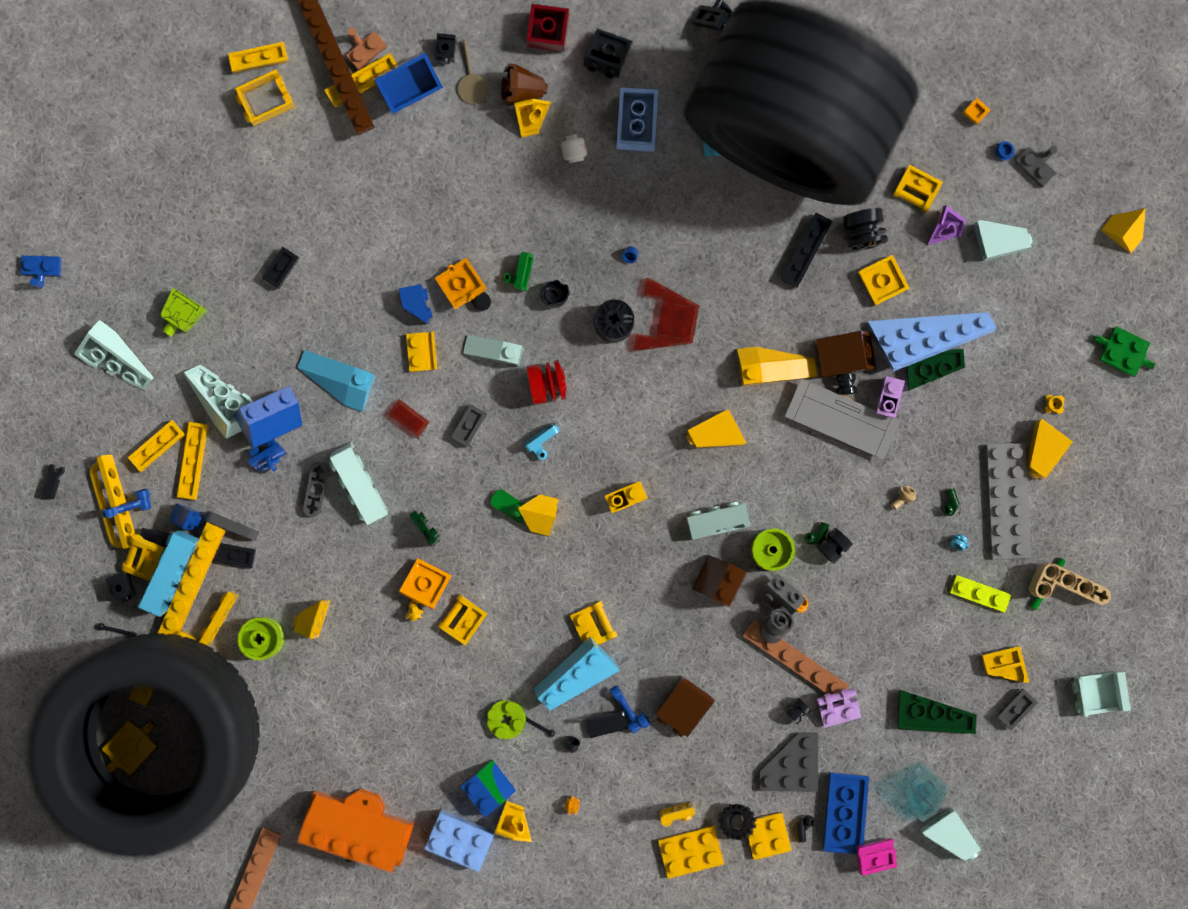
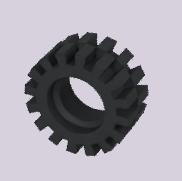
[719,804,756,840]

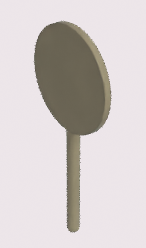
[458,39,488,104]

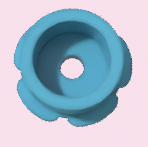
[950,534,969,551]

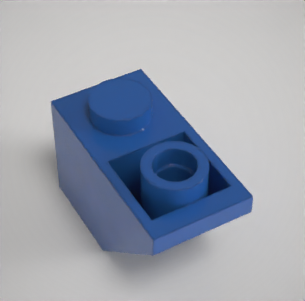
[399,284,433,324]
[169,503,203,530]

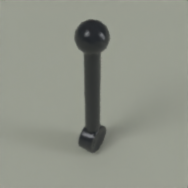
[97,623,137,637]
[526,717,555,737]

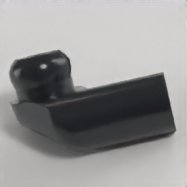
[796,815,815,843]

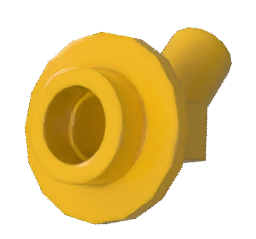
[405,600,424,621]

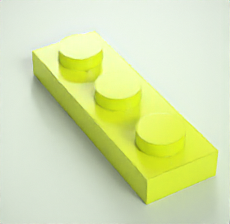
[949,575,1011,613]

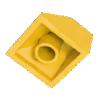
[293,599,330,639]

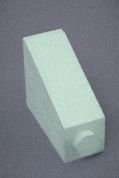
[974,220,1032,261]
[919,808,981,861]

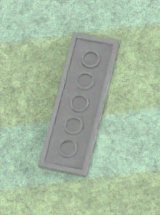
[986,443,1031,559]

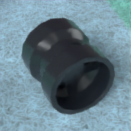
[836,374,857,395]
[784,697,811,725]

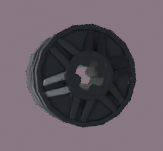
[842,208,888,250]
[594,299,634,343]

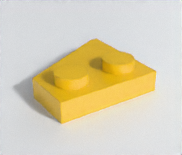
[981,646,1029,683]

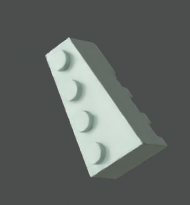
[329,442,388,525]

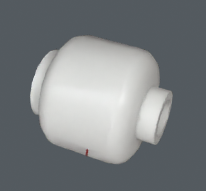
[561,134,587,163]

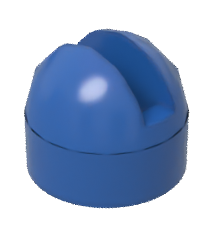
[622,246,638,263]

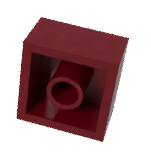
[527,4,570,52]

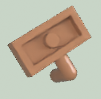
[346,28,387,70]

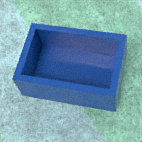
[373,51,443,114]

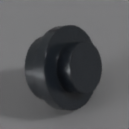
[472,292,491,311]

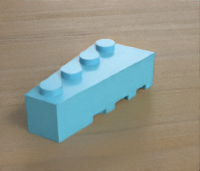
[534,637,620,711]

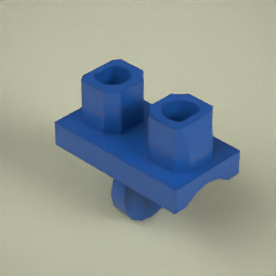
[248,439,287,472]

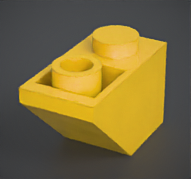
[605,481,648,513]

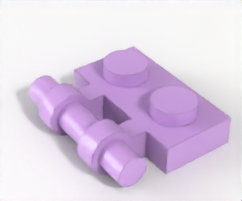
[817,688,861,728]

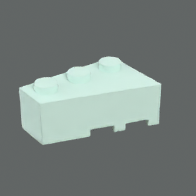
[686,502,751,540]

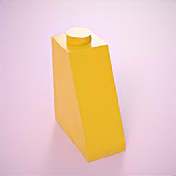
[685,409,746,448]
[1026,419,1073,480]

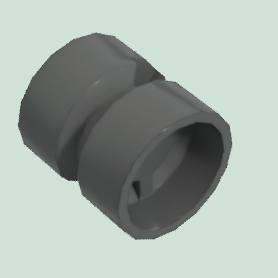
[759,609,794,643]

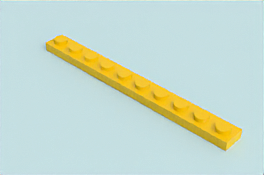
[129,522,226,706]

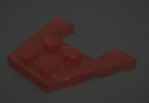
[633,278,700,351]

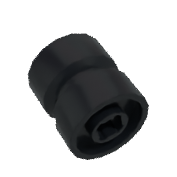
[816,528,853,564]

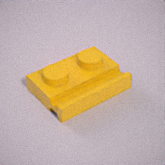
[406,331,438,372]

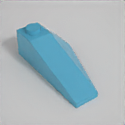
[298,350,376,412]

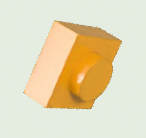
[963,98,990,126]

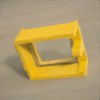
[235,69,296,127]

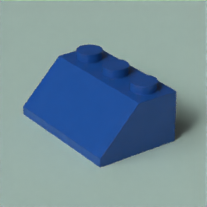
[234,386,302,449]

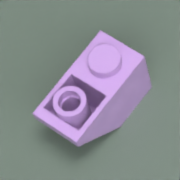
[876,376,905,418]

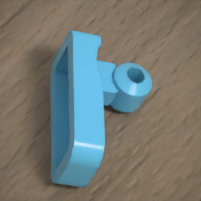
[523,422,560,460]

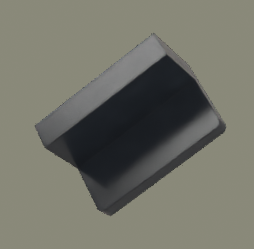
[586,710,628,738]

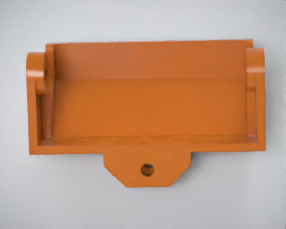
[298,789,415,873]

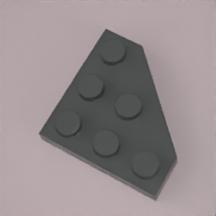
[759,732,818,792]

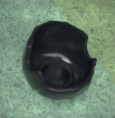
[539,280,570,308]

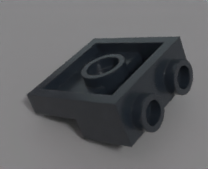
[583,28,632,79]

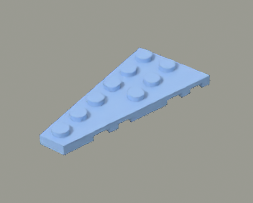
[867,312,997,372]

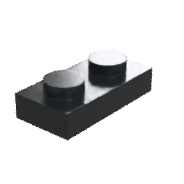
[262,247,300,289]

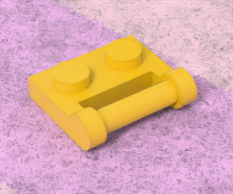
[893,164,943,213]
[121,534,165,582]
[438,594,488,646]
[570,601,618,645]
[659,801,696,827]

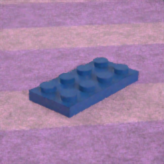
[823,772,869,854]

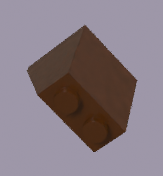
[815,330,877,378]
[692,555,747,607]
[655,675,716,737]

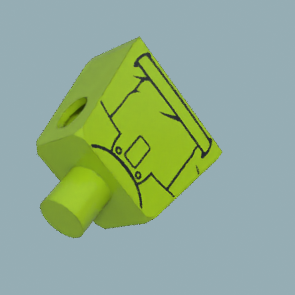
[160,288,207,337]

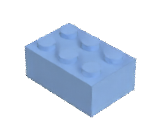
[616,87,658,152]
[425,809,495,872]

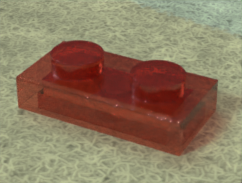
[388,399,430,437]

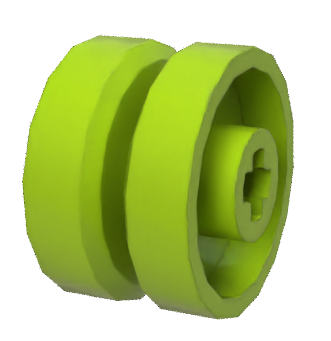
[750,528,795,571]
[238,617,285,660]

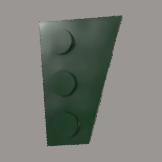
[906,349,965,391]

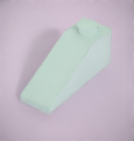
[463,335,523,367]

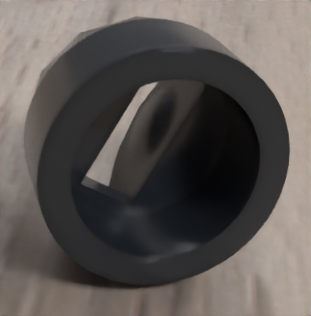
[563,736,580,753]

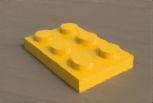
[658,825,724,879]

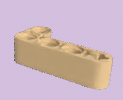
[1029,562,1111,605]

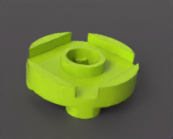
[487,700,526,739]

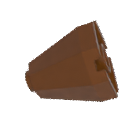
[501,63,548,106]

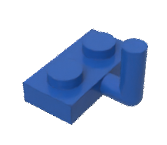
[20,255,61,289]

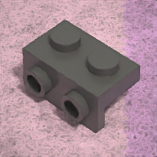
[758,574,806,616]

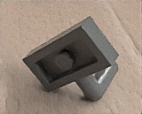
[1015,146,1057,187]

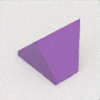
[927,206,966,246]

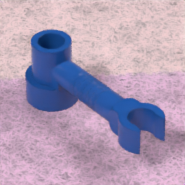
[101,489,152,518]
[610,685,651,733]

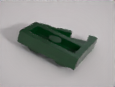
[409,510,440,546]

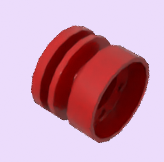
[526,360,567,405]

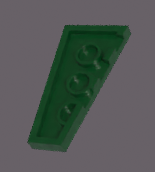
[897,690,977,734]

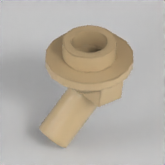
[891,486,916,510]

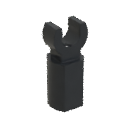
[42,464,65,499]

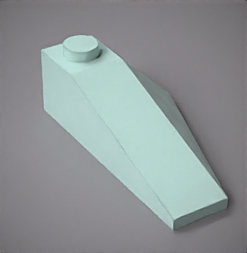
[74,320,153,390]
[184,365,253,439]

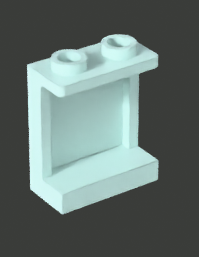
[1072,671,1131,717]

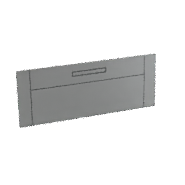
[785,379,900,459]

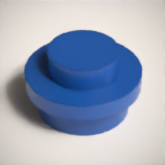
[995,141,1015,161]

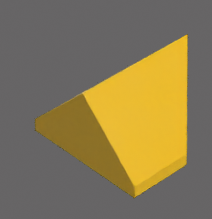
[514,99,551,137]
[1101,208,1146,254]
[518,494,558,536]
[495,801,532,842]

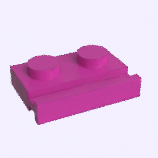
[856,838,897,876]

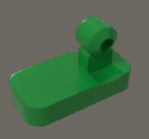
[502,252,533,292]
[490,489,524,523]

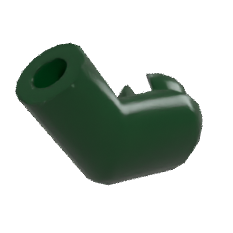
[942,488,960,516]
[804,522,830,545]

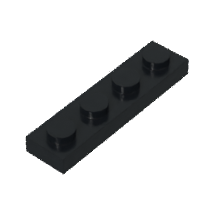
[780,212,833,289]

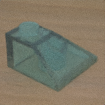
[906,762,950,822]

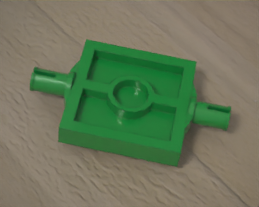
[1093,326,1156,377]

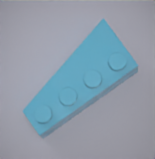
[139,530,199,617]

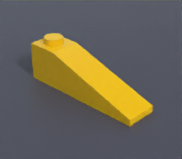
[737,347,818,387]

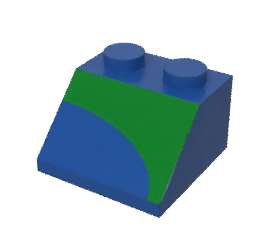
[461,760,516,818]

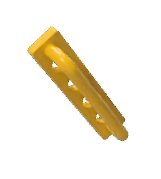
[89,455,136,549]

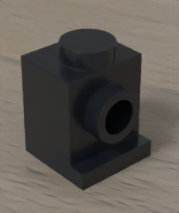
[435,33,457,65]

